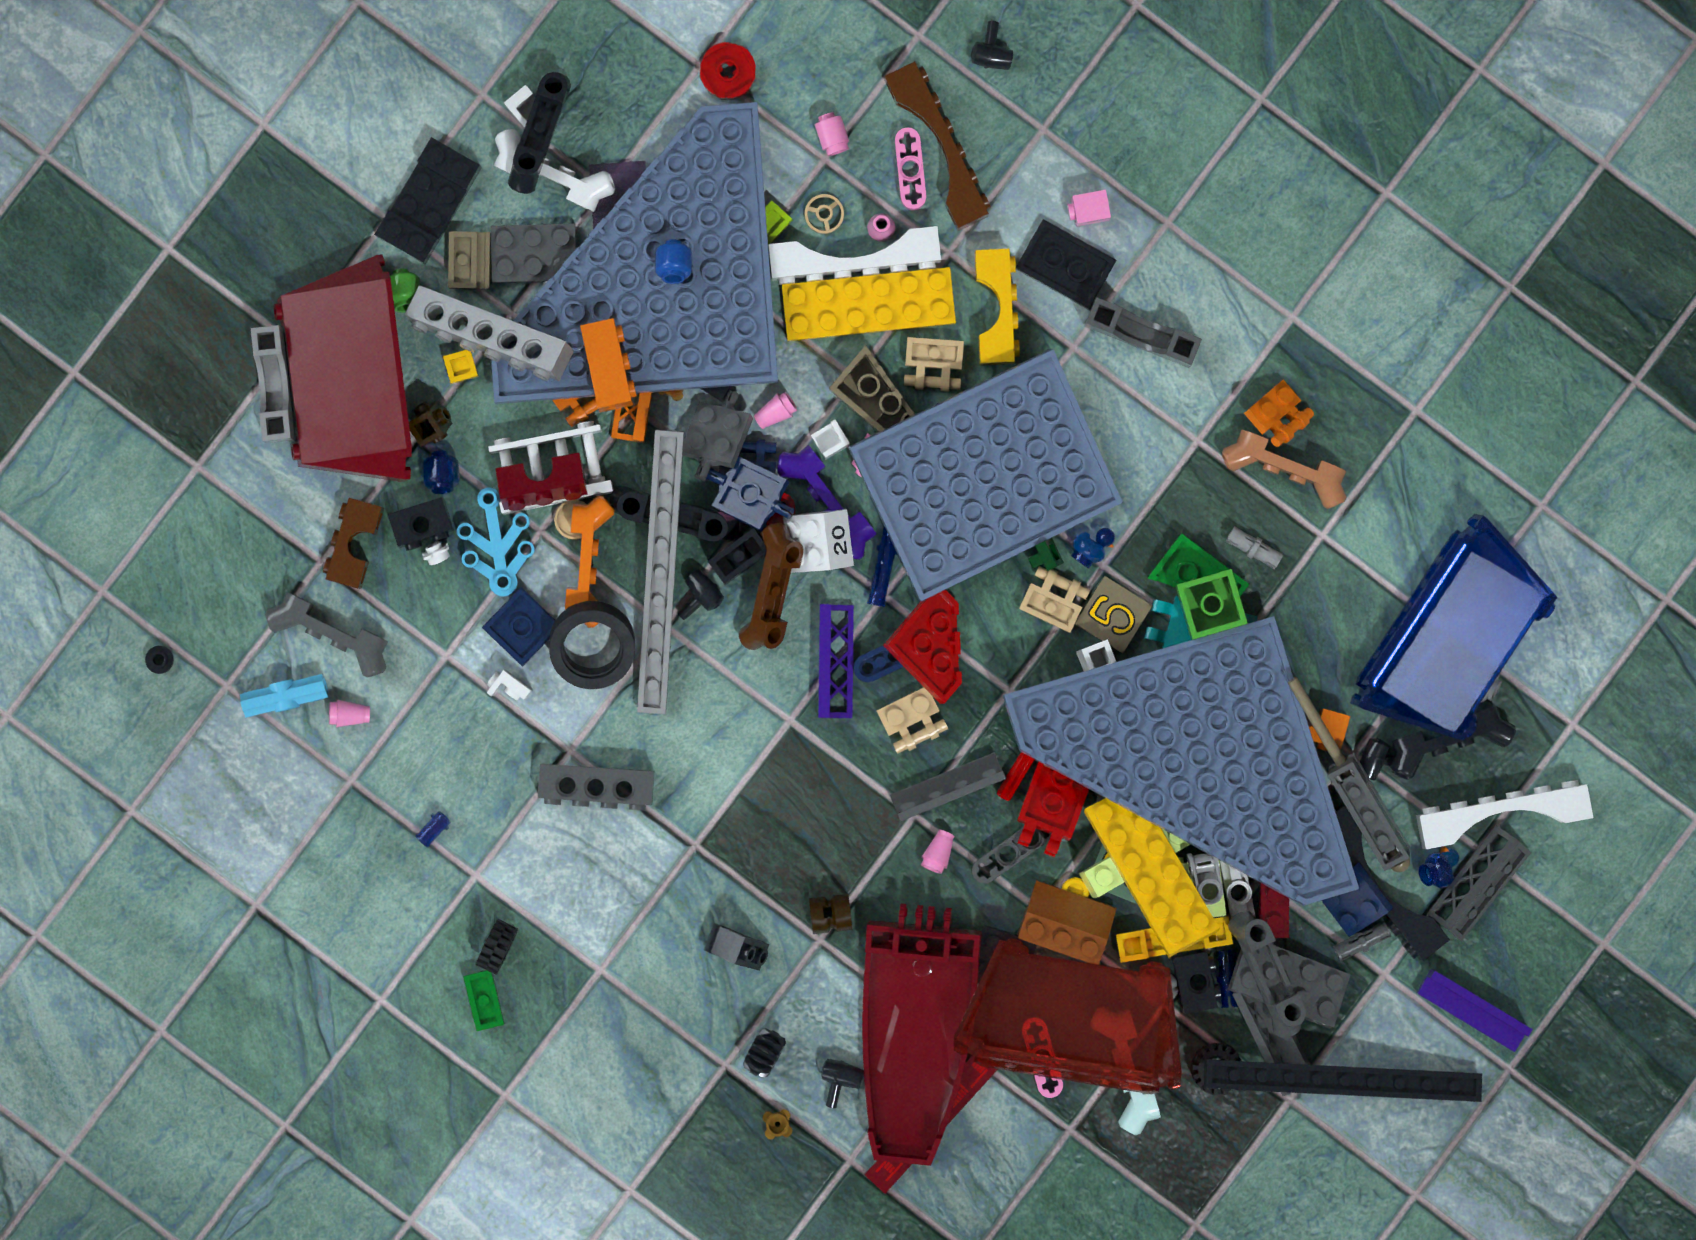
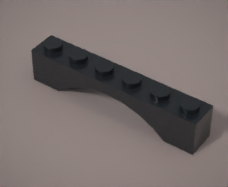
[1335,805,1450,961]

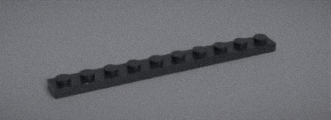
[1203,1060,1482,1102]

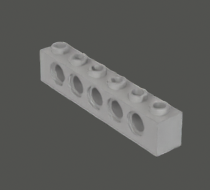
[405,285,574,381]

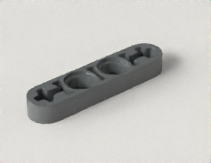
[972,828,1051,883]

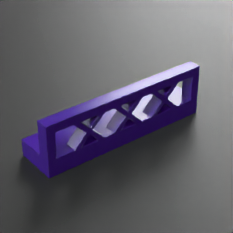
[818,604,854,718]
[1416,969,1533,1052]

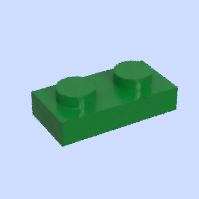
[463,970,505,1031]

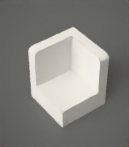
[504,85,535,128]
[811,420,850,460]

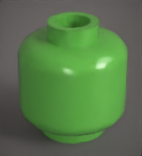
[390,268,421,313]

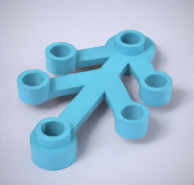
[457,487,535,597]

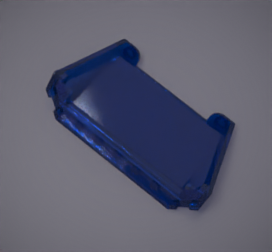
[1350,514,1558,741]

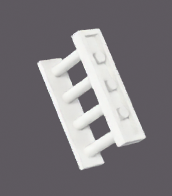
[488,421,614,515]

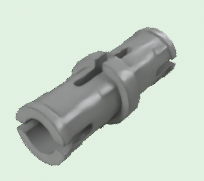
[1225,526,1283,570]

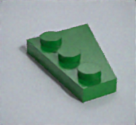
[1147,533,1250,596]

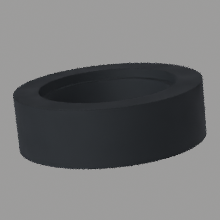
[549,601,635,689]

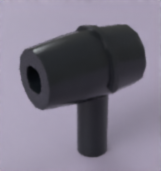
[971,21,1013,70]
[677,569,724,620]
[1360,738,1395,781]
[821,1059,864,1108]

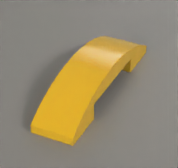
[1116,916,1233,963]

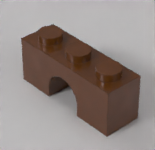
[323,498,385,589]

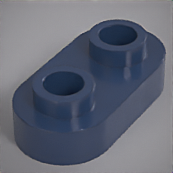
[854,646,903,682]

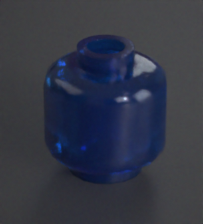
[422,450,460,494]

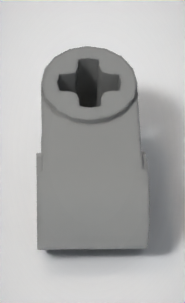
[1187,853,1223,905]

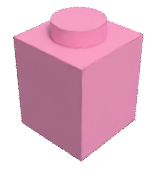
[1067,190,1111,227]

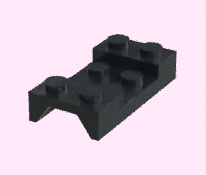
[374,137,482,265]

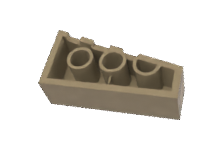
[829,345,915,432]

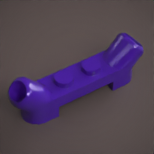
[777,445,877,560]

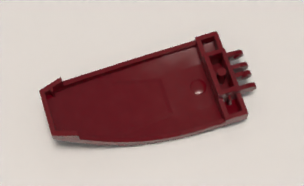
[862,903,982,1166]

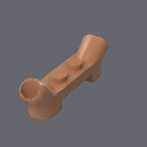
[1222,430,1347,509]

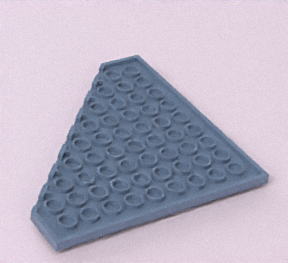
[491,102,778,404]
[1003,616,1359,906]

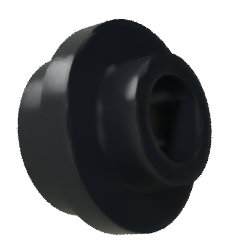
[145,646,174,674]

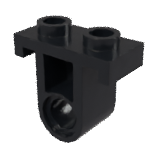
[704,923,770,971]

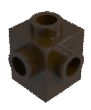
[408,400,453,447]

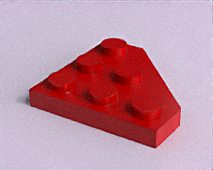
[883,589,962,704]

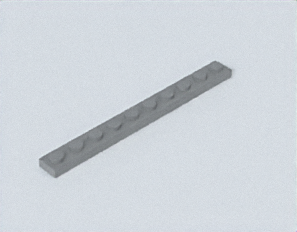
[637,429,684,714]

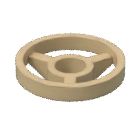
[805,194,844,234]

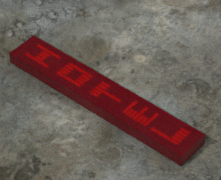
[864,1048,1000,1194]

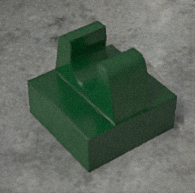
[1028,538,1064,571]

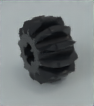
[743,1028,786,1078]

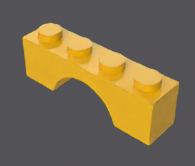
[975,249,1020,366]

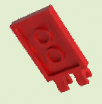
[1017,761,1089,857]

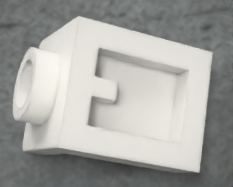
[487,670,533,700]

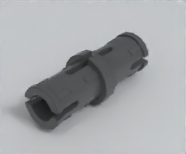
[1333,921,1391,962]

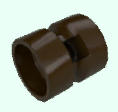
[809,894,853,934]

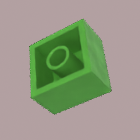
[1175,569,1248,640]

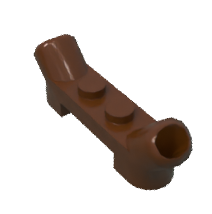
[739,523,804,650]

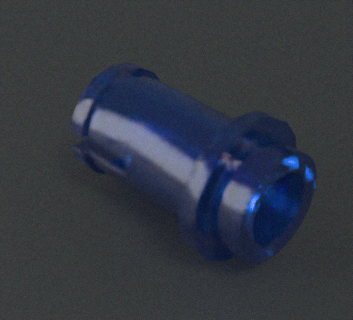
[415,811,451,847]

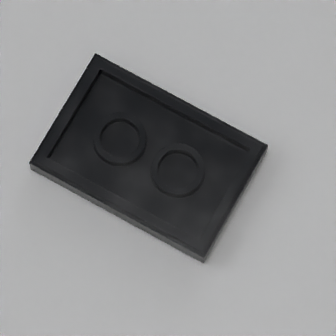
[1016,219,1117,310]

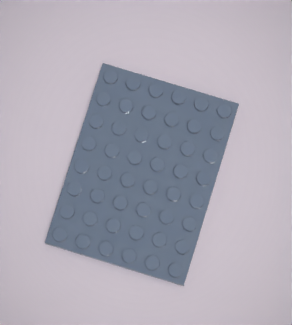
[848,349,1123,601]

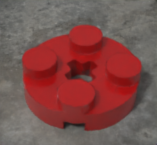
[700,42,756,100]

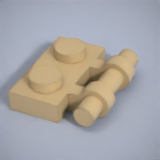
[904,337,964,392]
[1019,566,1090,633]
[877,688,948,754]

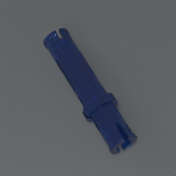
[867,526,898,607]

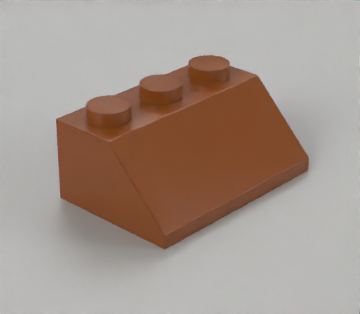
[1018,880,1117,966]

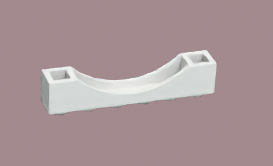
[768,226,941,285]
[1416,780,1593,849]

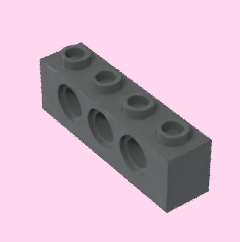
[538,764,655,811]

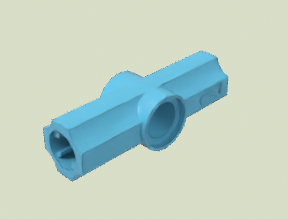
[240,674,329,718]

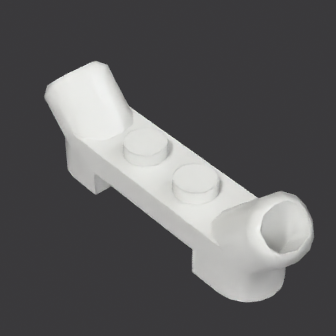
[493,129,615,212]

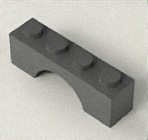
[1084,297,1202,368]

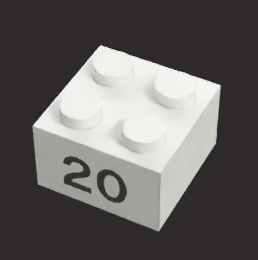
[783,509,854,573]

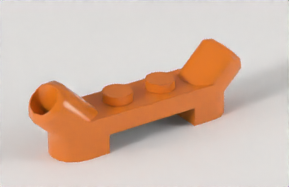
[565,496,615,628]

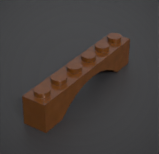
[884,61,991,232]

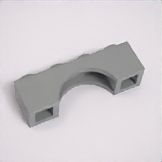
[251,325,295,443]

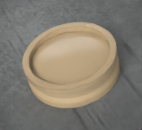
[554,500,587,540]

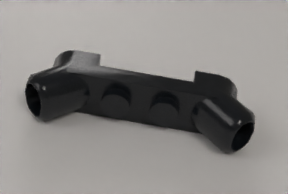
[508,72,571,194]
[610,486,739,542]
[1390,706,1516,779]

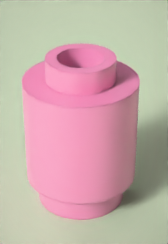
[814,112,849,156]

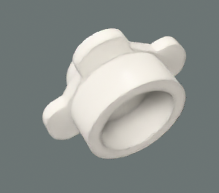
[422,541,450,565]

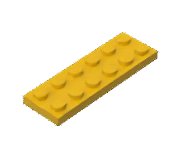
[782,267,956,342]
[1084,798,1220,958]

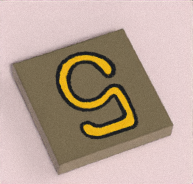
[1075,576,1153,654]

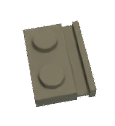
[448,231,491,290]

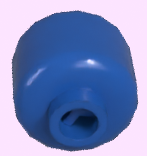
[655,239,692,284]

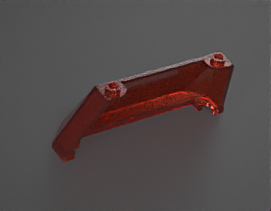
[954,939,1182,1094]

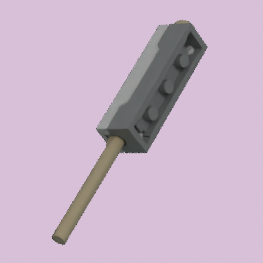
[1288,677,1411,872]

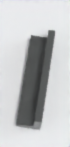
[890,752,1006,821]
[1427,825,1531,942]
[1232,992,1310,1096]

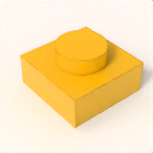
[443,350,479,384]

